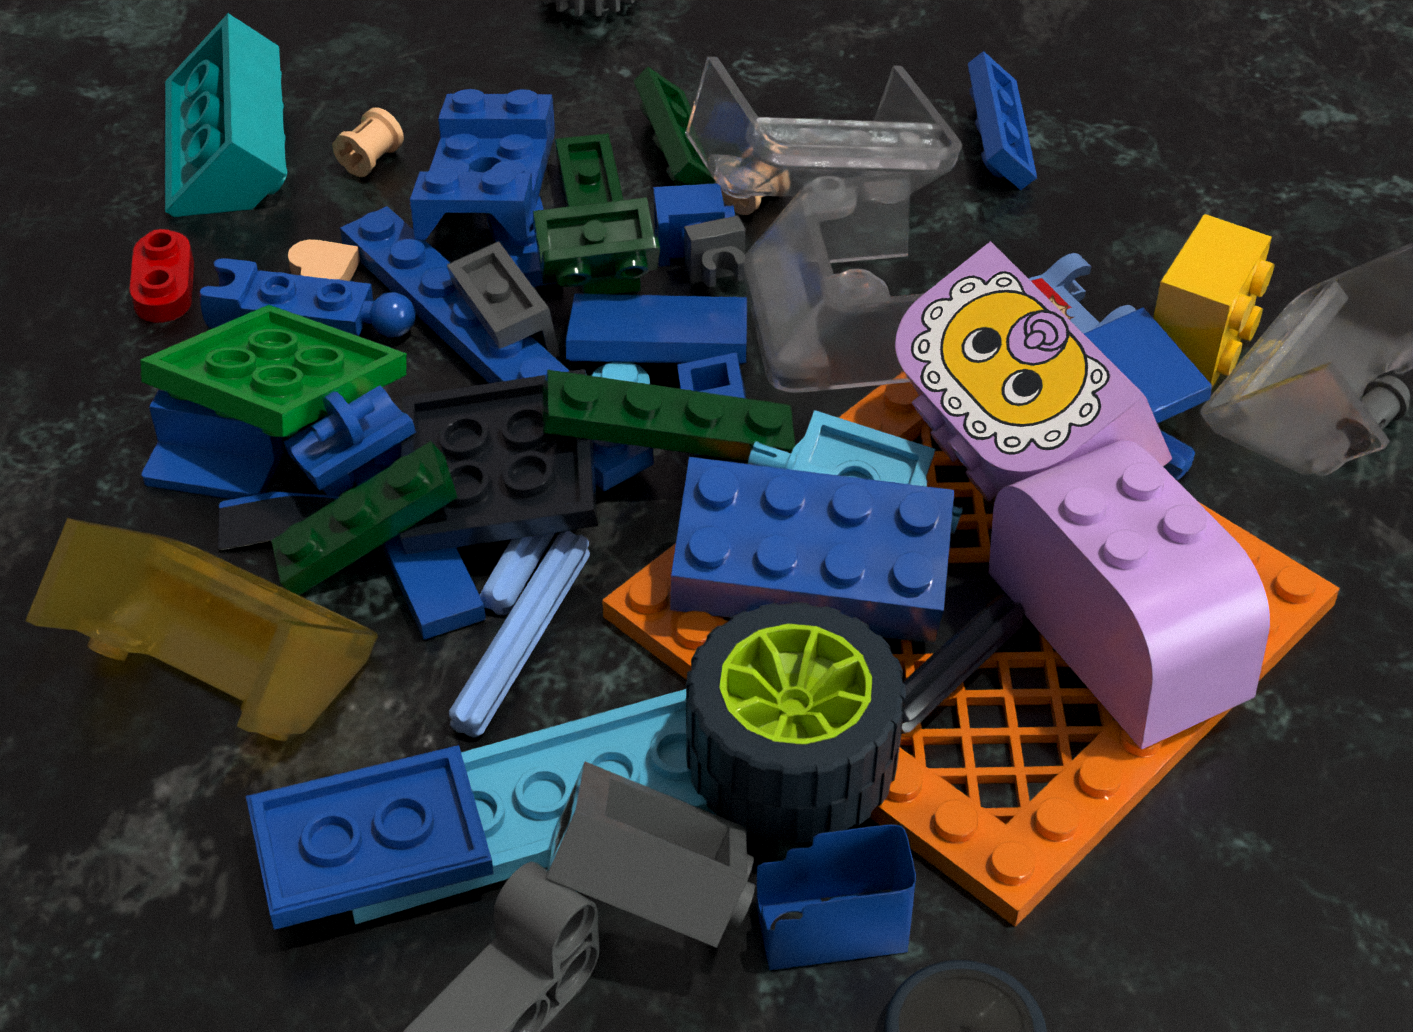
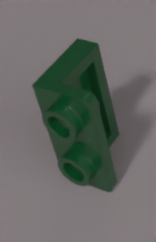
[533,197,660,287]

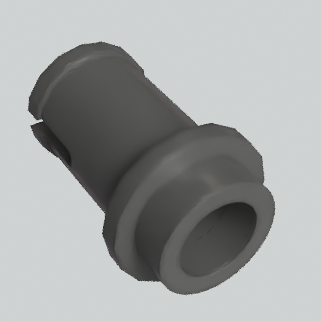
[1339,376,1410,447]

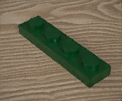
[555,133,641,294]
[542,370,796,461]

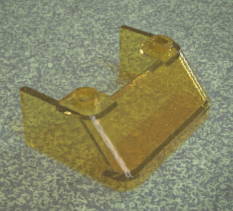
[25,518,378,741]

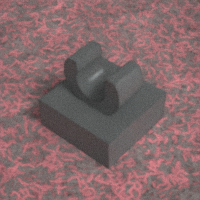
[684,216,746,287]

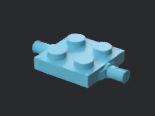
[748,410,963,534]

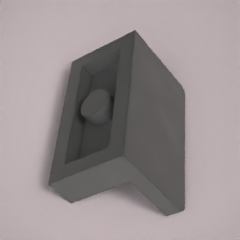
[447,241,560,358]

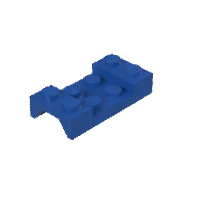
[410,89,555,241]

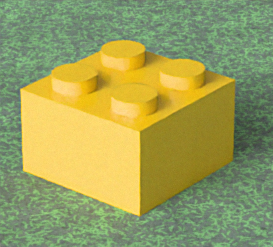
[1153,214,1274,387]

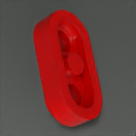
[130,229,194,323]

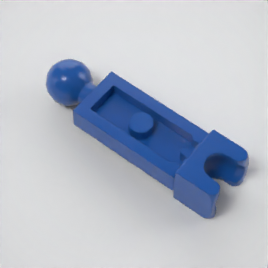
[200,258,416,338]

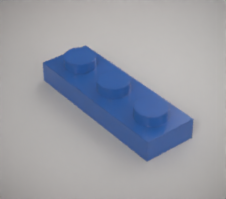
[968,51,1037,190]

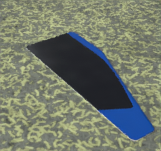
[218,492,340,550]

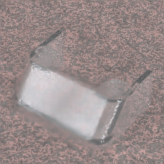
[685,56,962,202]
[744,173,924,393]
[1200,243,1413,477]

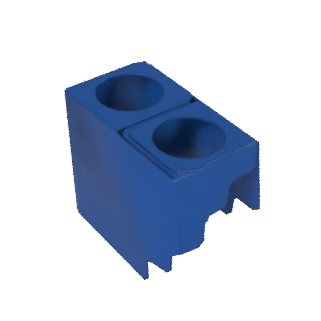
[757,825,916,970]

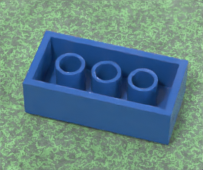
[670,457,954,644]

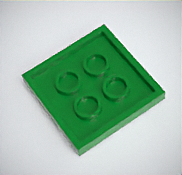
[140,305,407,437]

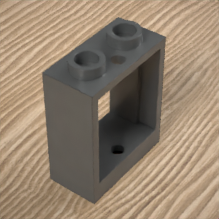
[546,762,755,948]

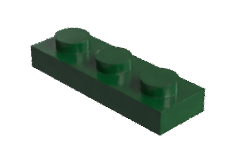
[634,66,721,186]
[271,441,458,597]

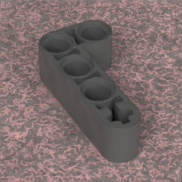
[403,861,600,1032]

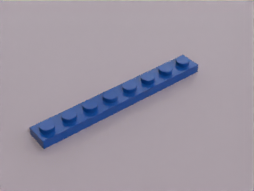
[340,206,654,491]

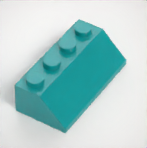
[165,13,287,217]

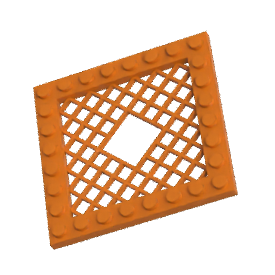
[602,369,1340,927]

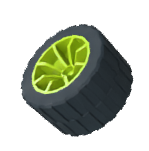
[686,602,906,843]

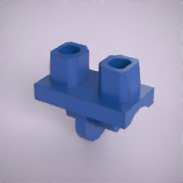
[284,385,416,496]

